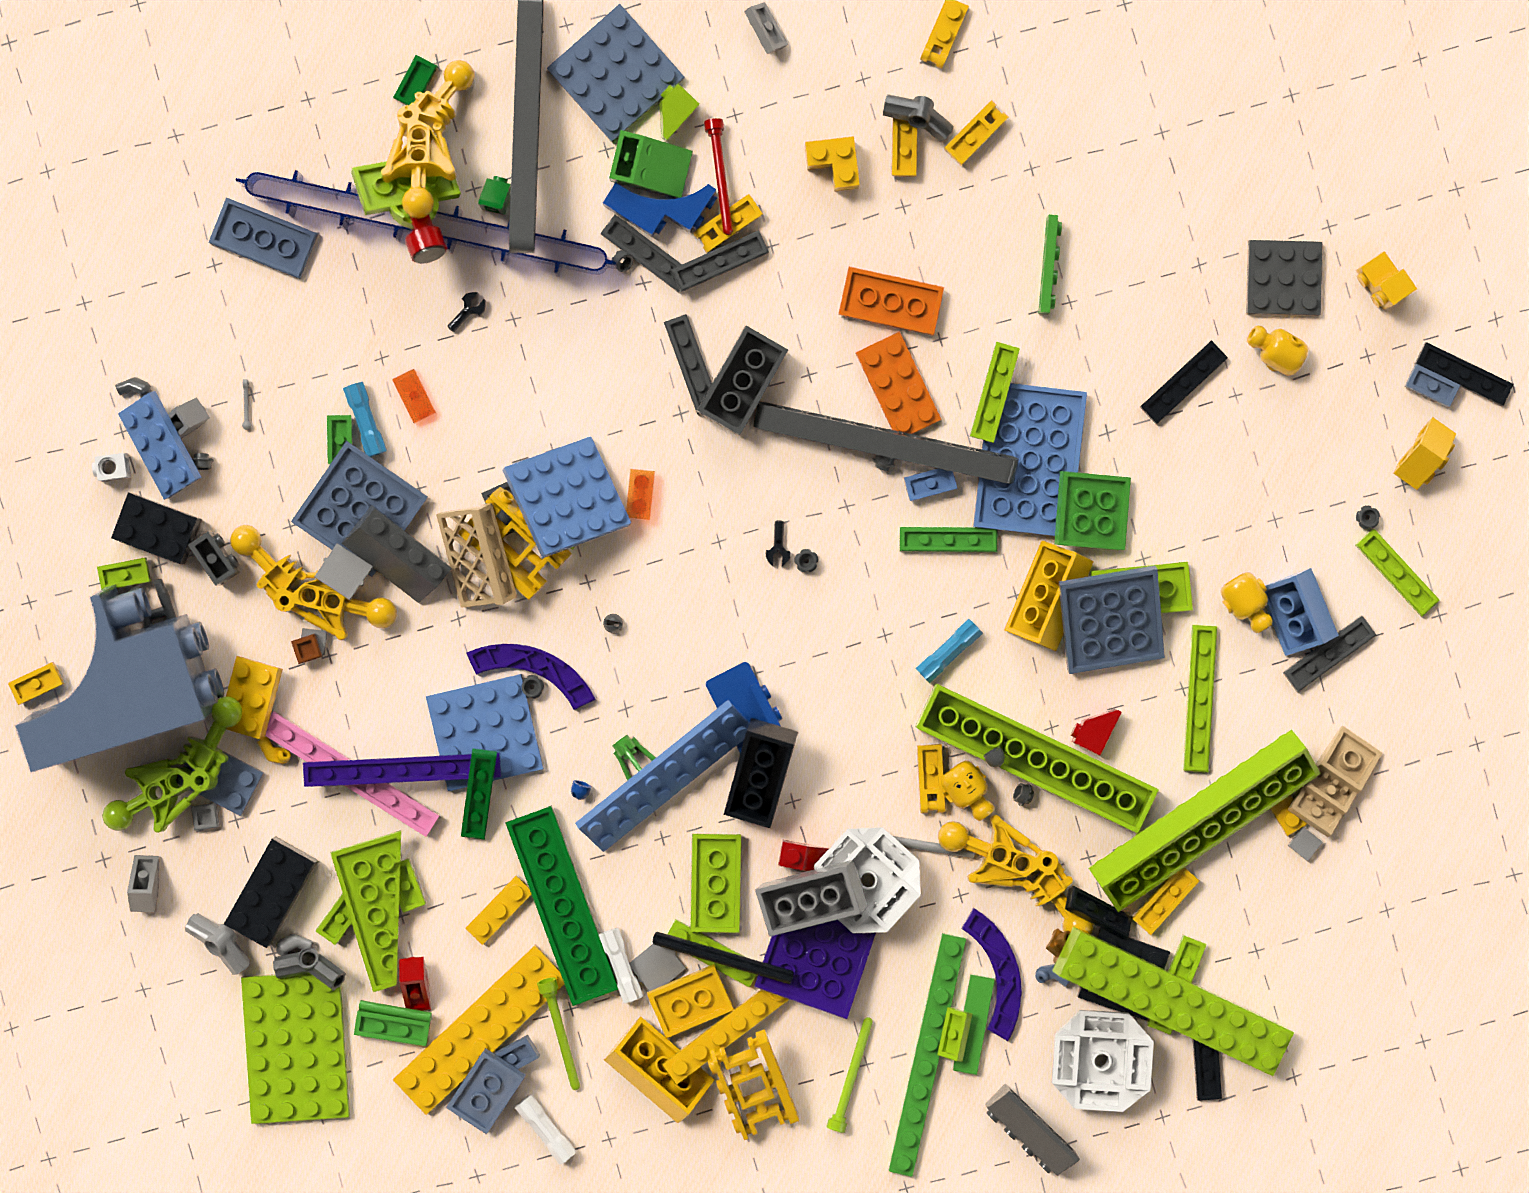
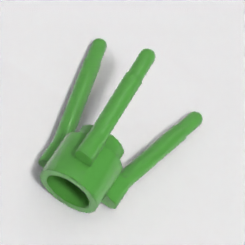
[612,734,656,781]

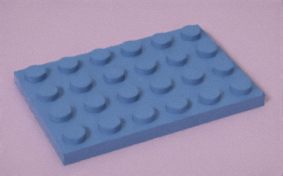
[973,383,1087,536]

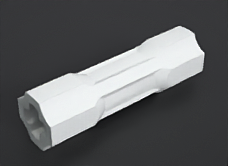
[599,927,643,1004]
[515,1094,576,1165]

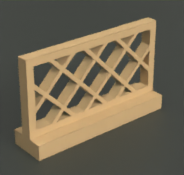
[436,503,517,608]

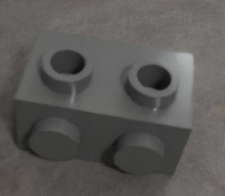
[188,531,240,586]

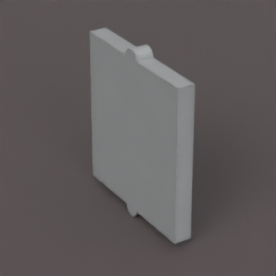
[314,543,373,600]
[629,944,686,991]

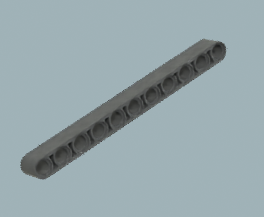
[509,0,543,253]
[753,402,1019,484]

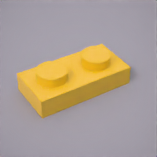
[8,662,64,705]

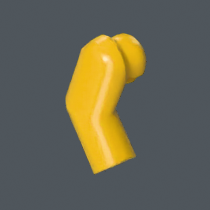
[257,736,291,764]

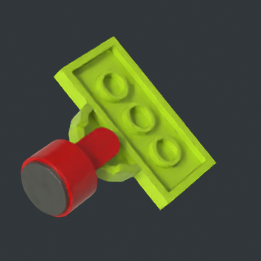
[351,160,461,264]

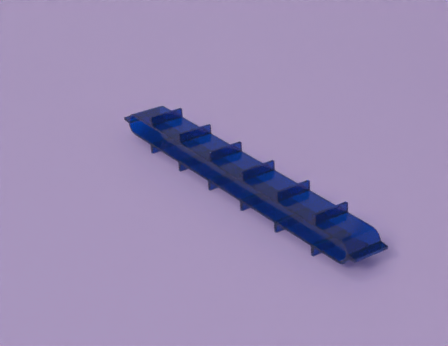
[235,170,617,277]

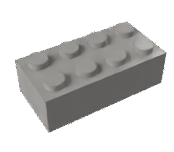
[755,860,868,937]

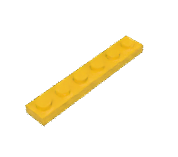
[661,989,789,1085]

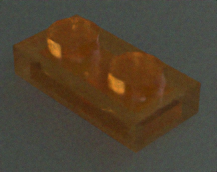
[392,369,436,424]
[626,469,655,520]

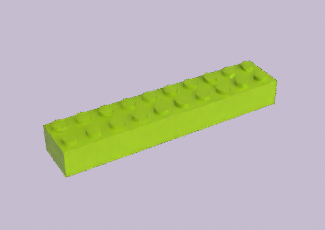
[915,683,1159,833]
[1088,729,1321,912]
[1052,926,1294,1076]

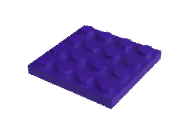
[754,919,876,1019]

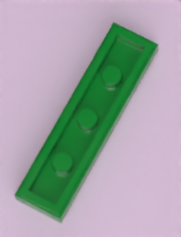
[461,748,497,840]

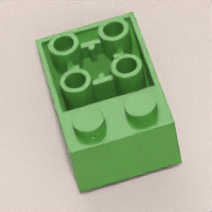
[609,130,693,198]

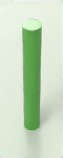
[359,1000,432,1022]

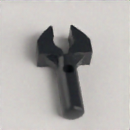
[447,292,486,332]
[766,520,790,567]

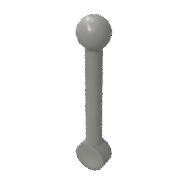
[242,379,252,430]

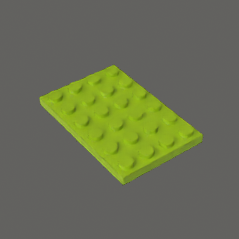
[241,973,350,1124]

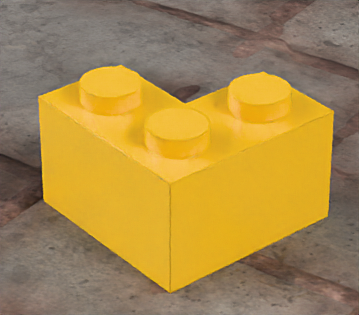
[804,136,860,192]
[1356,251,1417,310]
[1393,417,1456,490]

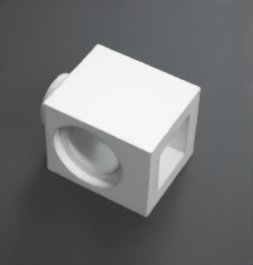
[92,453,131,482]

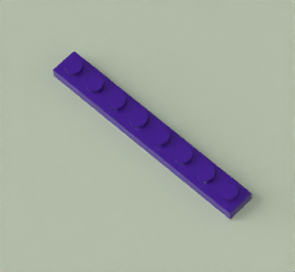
[303,752,501,787]

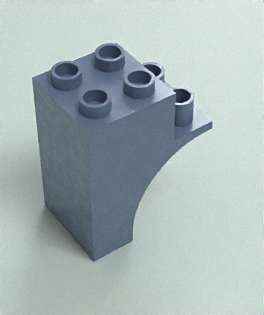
[15,584,224,773]

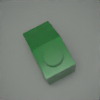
[478,176,511,215]

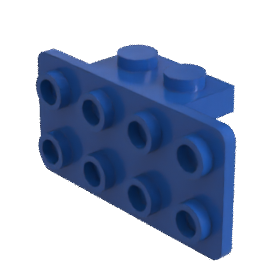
[705,662,783,752]

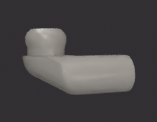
[276,934,313,956]

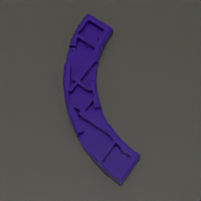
[466,643,596,710]
[961,907,1022,1041]

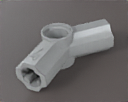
[185,913,250,975]

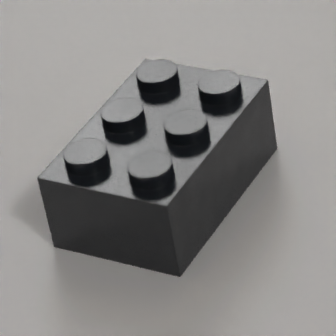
[111,492,202,565]

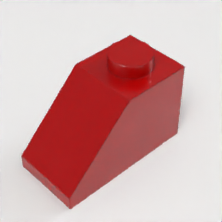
[1070,709,1122,755]
[778,839,829,871]
[399,956,431,1011]

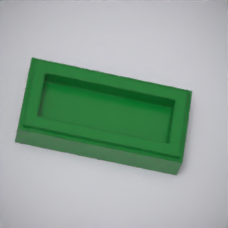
[393,55,438,106]

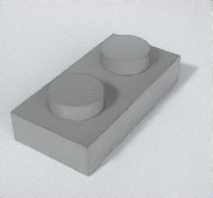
[744,2,788,54]

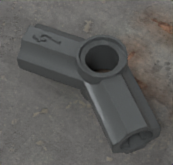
[883,94,954,142]
[273,947,346,991]

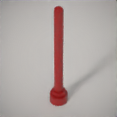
[704,118,733,235]

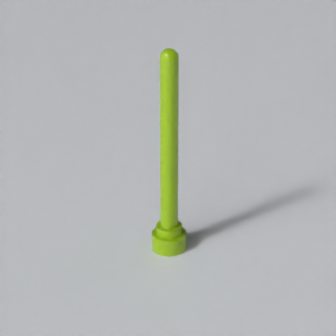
[537,977,580,1090]
[826,1017,873,1133]

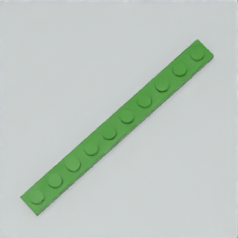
[888,933,966,1177]

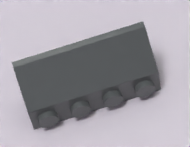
[342,505,452,603]
[985,1083,1080,1176]

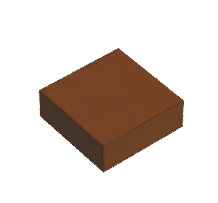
[291,633,323,665]

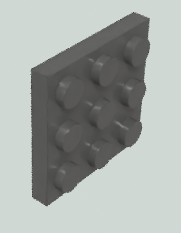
[1246,240,1323,316]

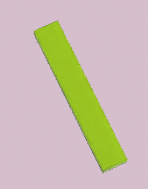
[1183,625,1217,772]

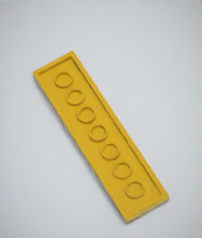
[393,945,564,1115]

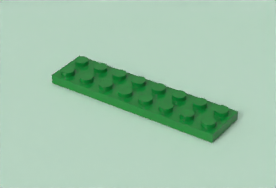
[505,805,619,1006]

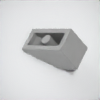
[168,397,210,439]
[127,855,159,912]

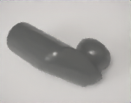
[115,377,152,398]

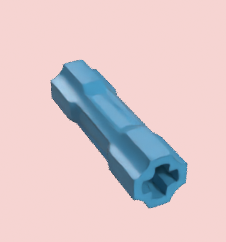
[343,381,387,457]
[915,618,983,683]

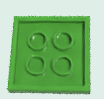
[1054,471,1131,550]

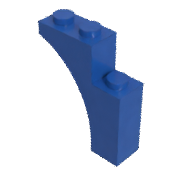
[602,182,718,237]

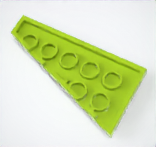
[330,830,401,992]

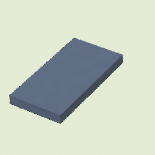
[208,197,318,279]

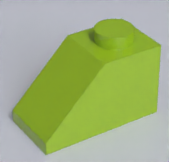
[659,84,700,141]

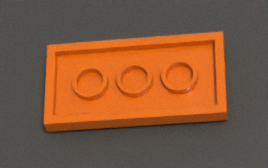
[838,266,944,336]
[855,331,941,434]

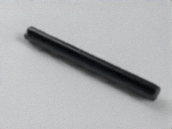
[652,931,794,984]

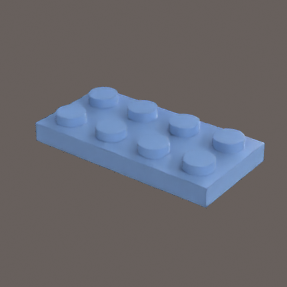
[118,391,202,500]

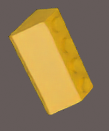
[1004,540,1094,651]
[604,1016,715,1123]

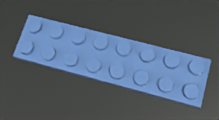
[575,700,749,852]

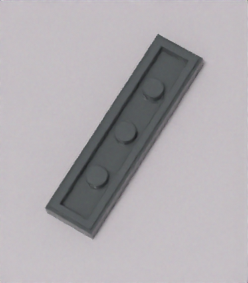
[600,214,682,293]
[670,230,769,293]
[663,314,712,414]
[1282,615,1376,692]

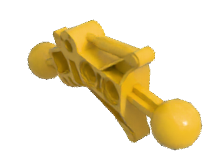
[381,60,474,218]
[230,525,397,640]
[938,815,1093,934]

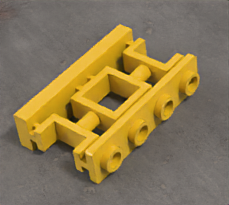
[458,487,572,600]
[708,1029,800,1141]

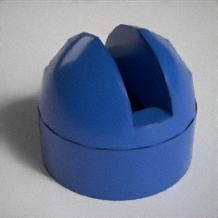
[571,780,592,800]

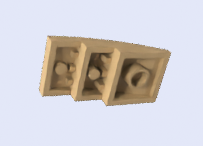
[1288,726,1382,837]

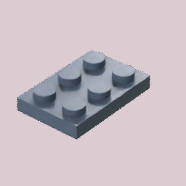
[176,751,264,816]
[446,1048,526,1135]

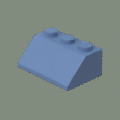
[1265,568,1339,656]

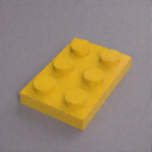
[226,656,283,740]
[647,964,734,1038]

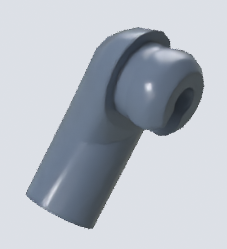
[1035,964,1070,987]

